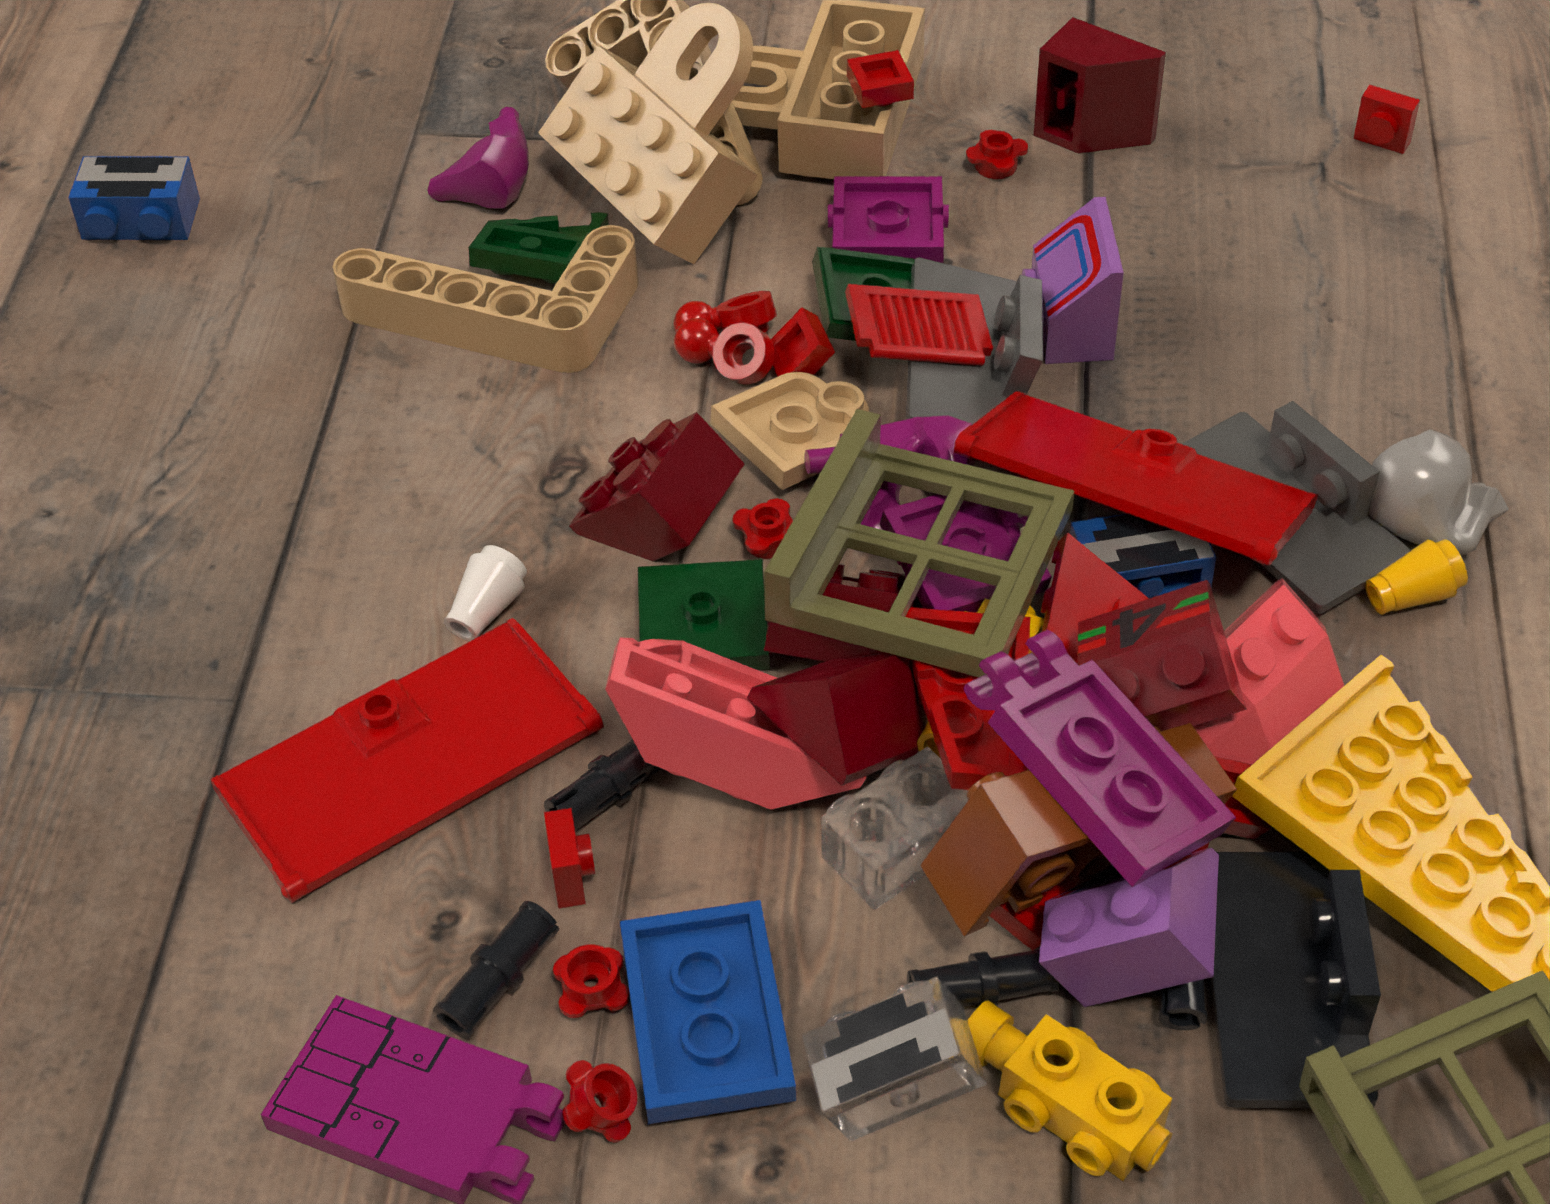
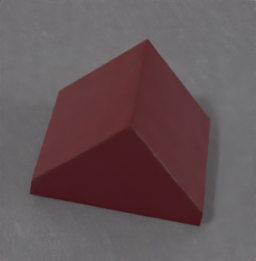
[747,653,924,786]

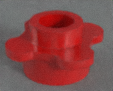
[966,130,1028,179]
[732,498,793,559]
[553,944,630,1018]
[562,1060,638,1143]

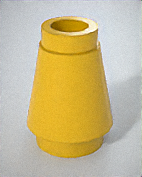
[1365,539,1468,615]

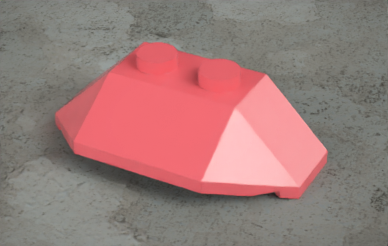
[1193,578,1344,764]
[605,637,866,810]

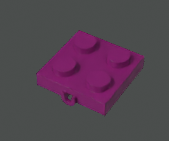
[828,176,949,263]
[880,494,1052,613]

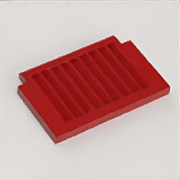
[845,284,993,366]

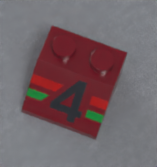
[1078,580,1247,731]

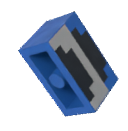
[68,156,200,240]
[1070,513,1217,599]

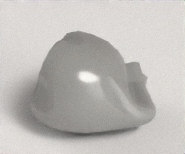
[1369,429,1509,555]

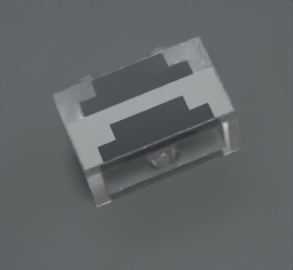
[802,977,987,1141]

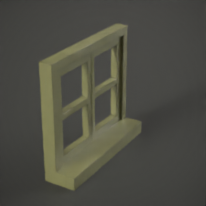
[764,409,1074,677]
[1299,970,1550,1204]

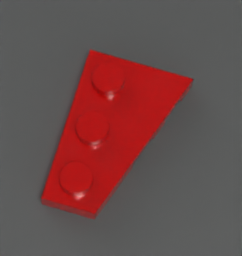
[906,607,1031,790]

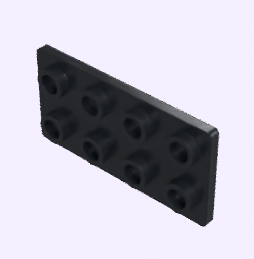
[1210,852,1381,1108]

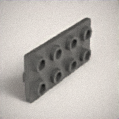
[906,258,1043,425]
[1182,401,1411,614]

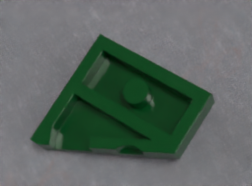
[468,212,609,284]

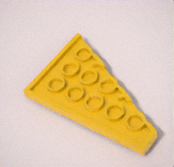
[1232,655,1550,992]

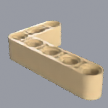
[545,0,763,205]
[333,225,639,373]

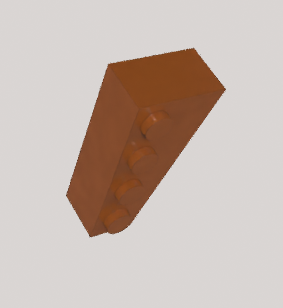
[920,723,1237,936]

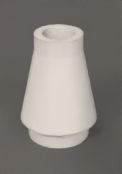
[444,545,527,641]

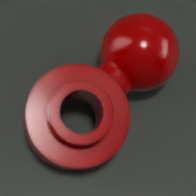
[674,291,777,332]
[674,318,775,385]

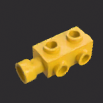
[956,1000,1173,1181]

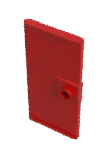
[954,391,1318,566]
[210,618,604,903]

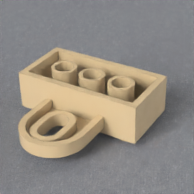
[732,0,925,179]
[538,3,758,264]

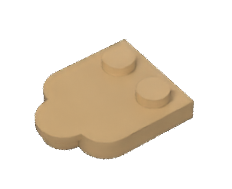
[710,372,869,490]

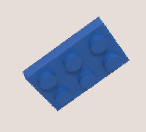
[620,900,796,1124]

